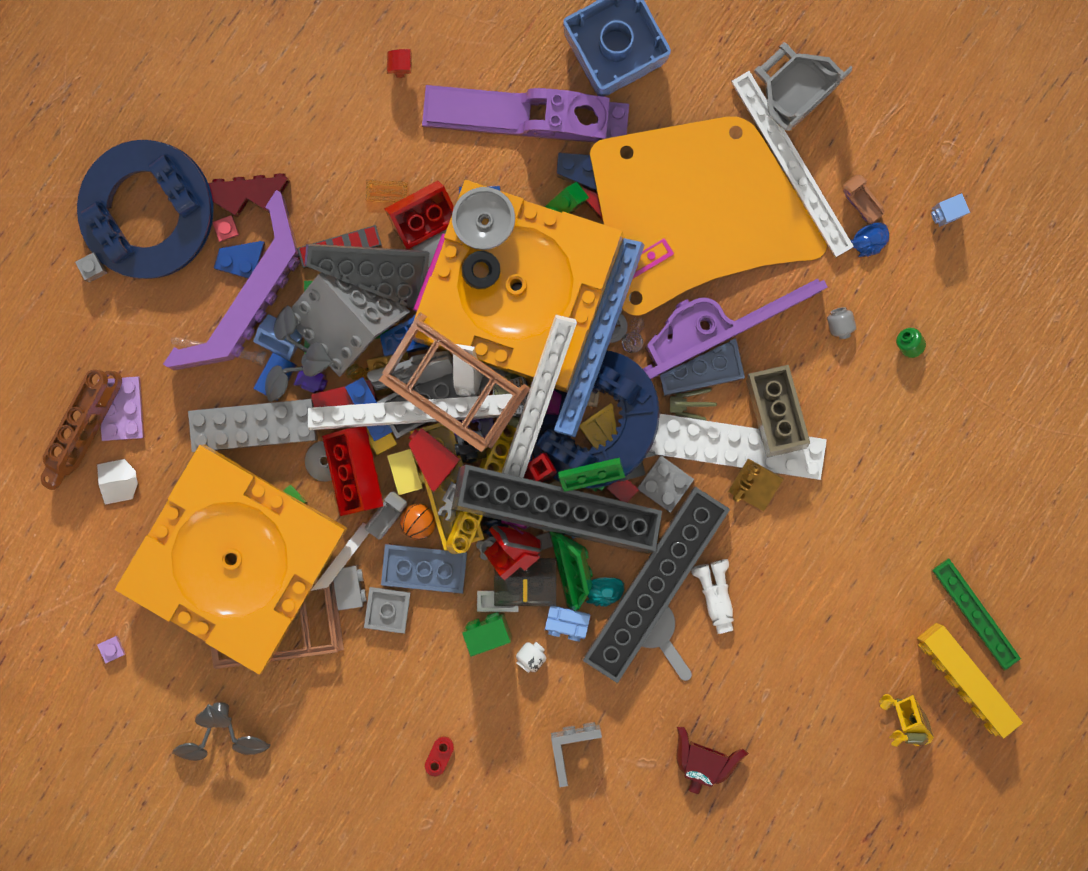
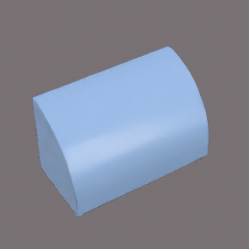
[253,314,303,360]

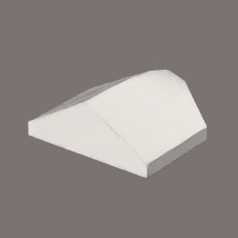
[97,459,138,505]

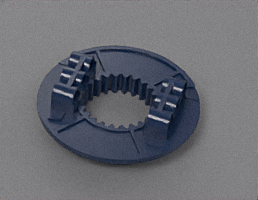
[532,350,660,489]

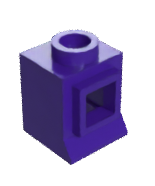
[294,366,328,393]

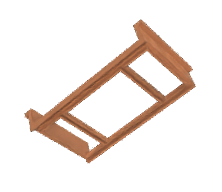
[379,312,530,452]
[211,579,344,669]

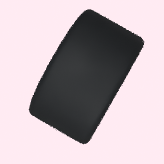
[461,251,501,289]

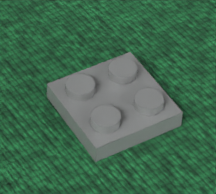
[638,456,694,513]
[364,587,411,634]

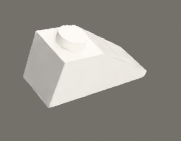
[453,344,482,397]

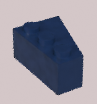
[557,153,598,194]

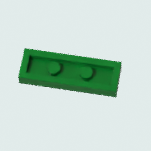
[558,458,625,492]

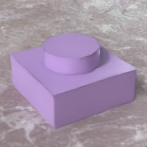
[97,636,126,663]

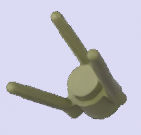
[670,388,717,421]

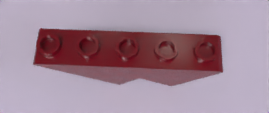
[208,173,290,217]

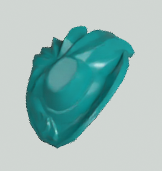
[586,577,625,607]

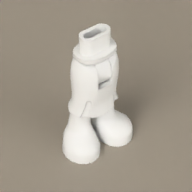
[691,559,734,634]

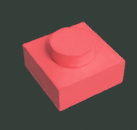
[212,215,239,242]

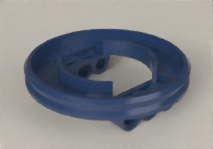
[77,140,213,279]

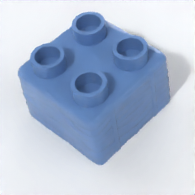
[563,0,671,97]

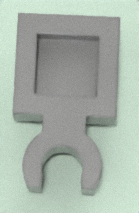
[438,482,456,522]

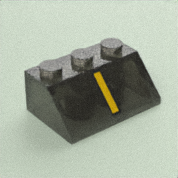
[494,558,556,606]

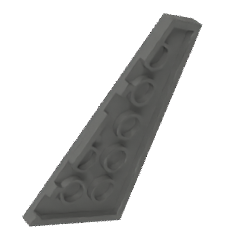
[304,244,430,309]

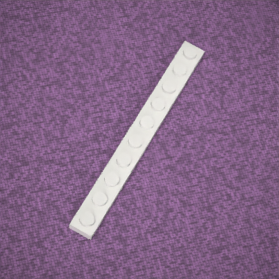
[731,71,854,258]
[502,315,577,478]
[308,394,516,430]

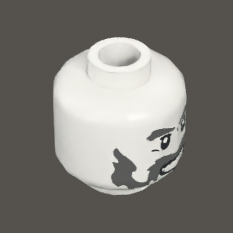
[516,642,546,673]

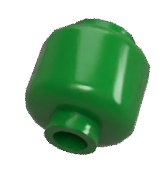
[896,328,926,358]

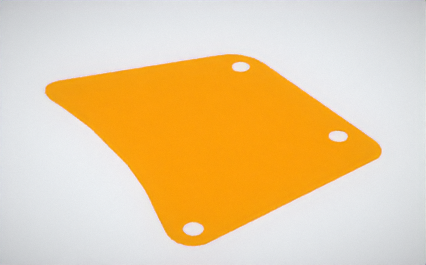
[590,117,827,315]

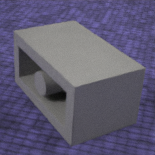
[333,565,367,611]

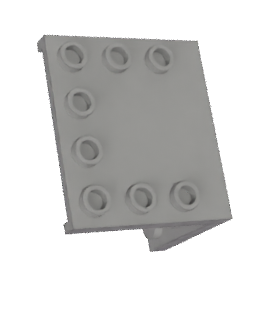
[292,272,410,377]

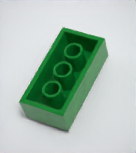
[462,612,512,657]

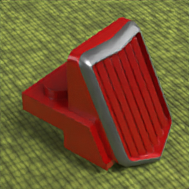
[483,525,541,580]

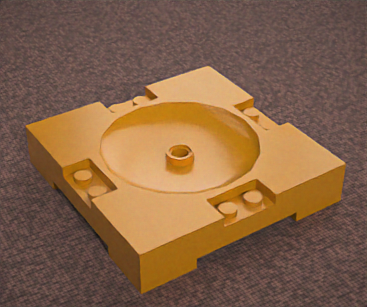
[413,180,624,393]
[115,444,347,675]

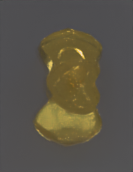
[345,364,369,381]

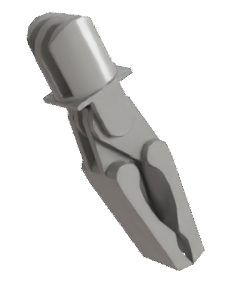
[367,351,453,391]

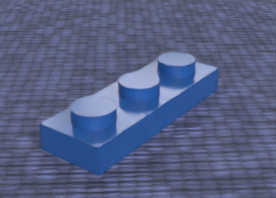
[345,377,393,441]

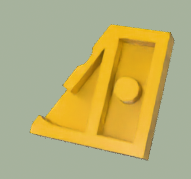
[579,403,617,449]

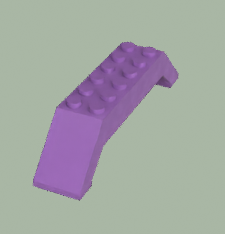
[163,190,300,371]

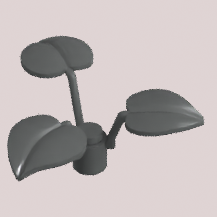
[265,305,333,402]
[172,702,270,761]

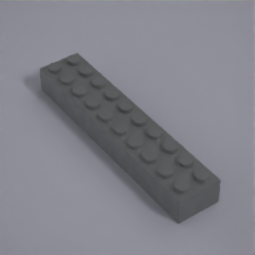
[451,465,662,554]
[582,487,730,683]

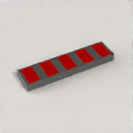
[297,225,382,268]

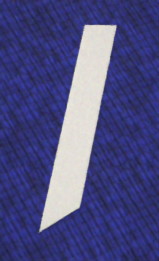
[311,523,369,591]

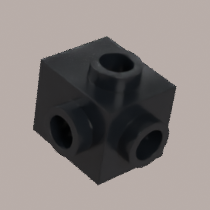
[454,431,487,463]

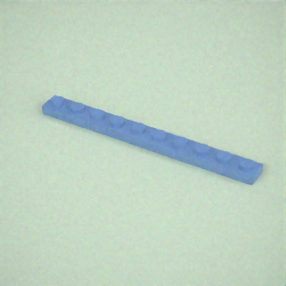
[554,238,645,437]

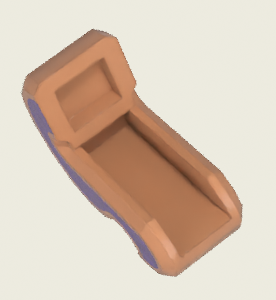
[842,175,884,224]

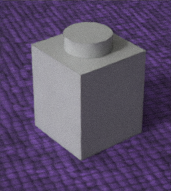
[75,252,108,282]

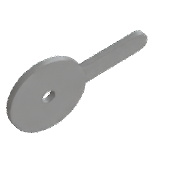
[642,606,692,681]

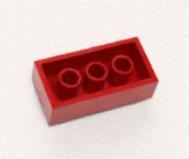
[322,426,384,516]

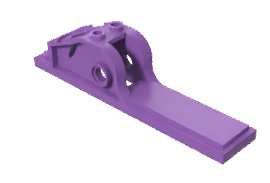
[422,85,629,143]
[643,279,827,379]

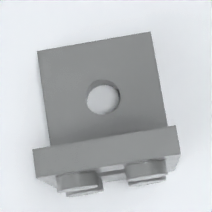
[551,722,602,787]

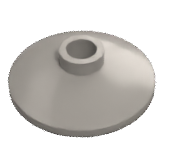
[305,441,332,481]

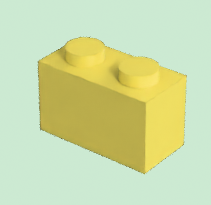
[387,449,425,495]

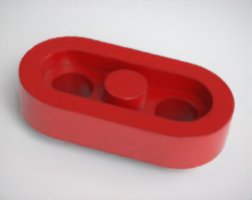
[425,736,454,777]

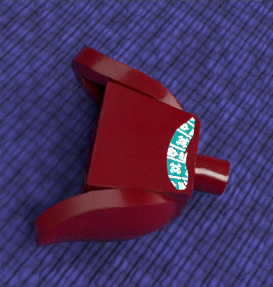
[676,727,749,794]

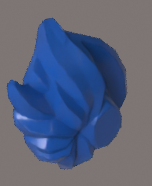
[850,222,889,257]

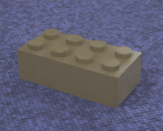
[746,365,810,458]

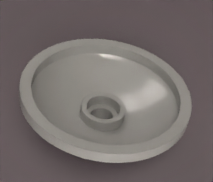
[452,187,515,250]

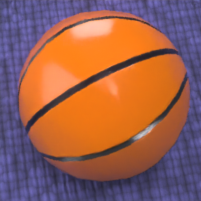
[400,504,436,540]

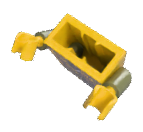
[879,694,934,747]

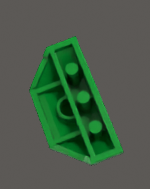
[550,531,593,611]

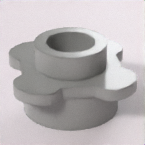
[476,537,496,560]

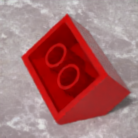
[384,180,454,250]

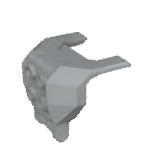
[754,42,852,131]

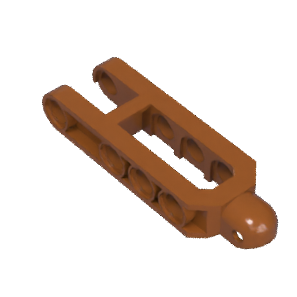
[41,369,122,490]

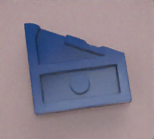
[214,241,265,278]

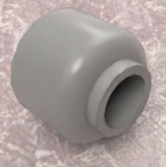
[827,307,856,339]

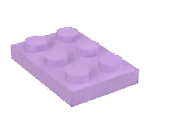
[98,377,144,441]

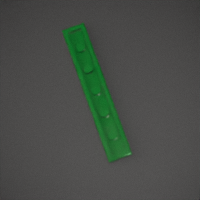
[932,558,1021,671]

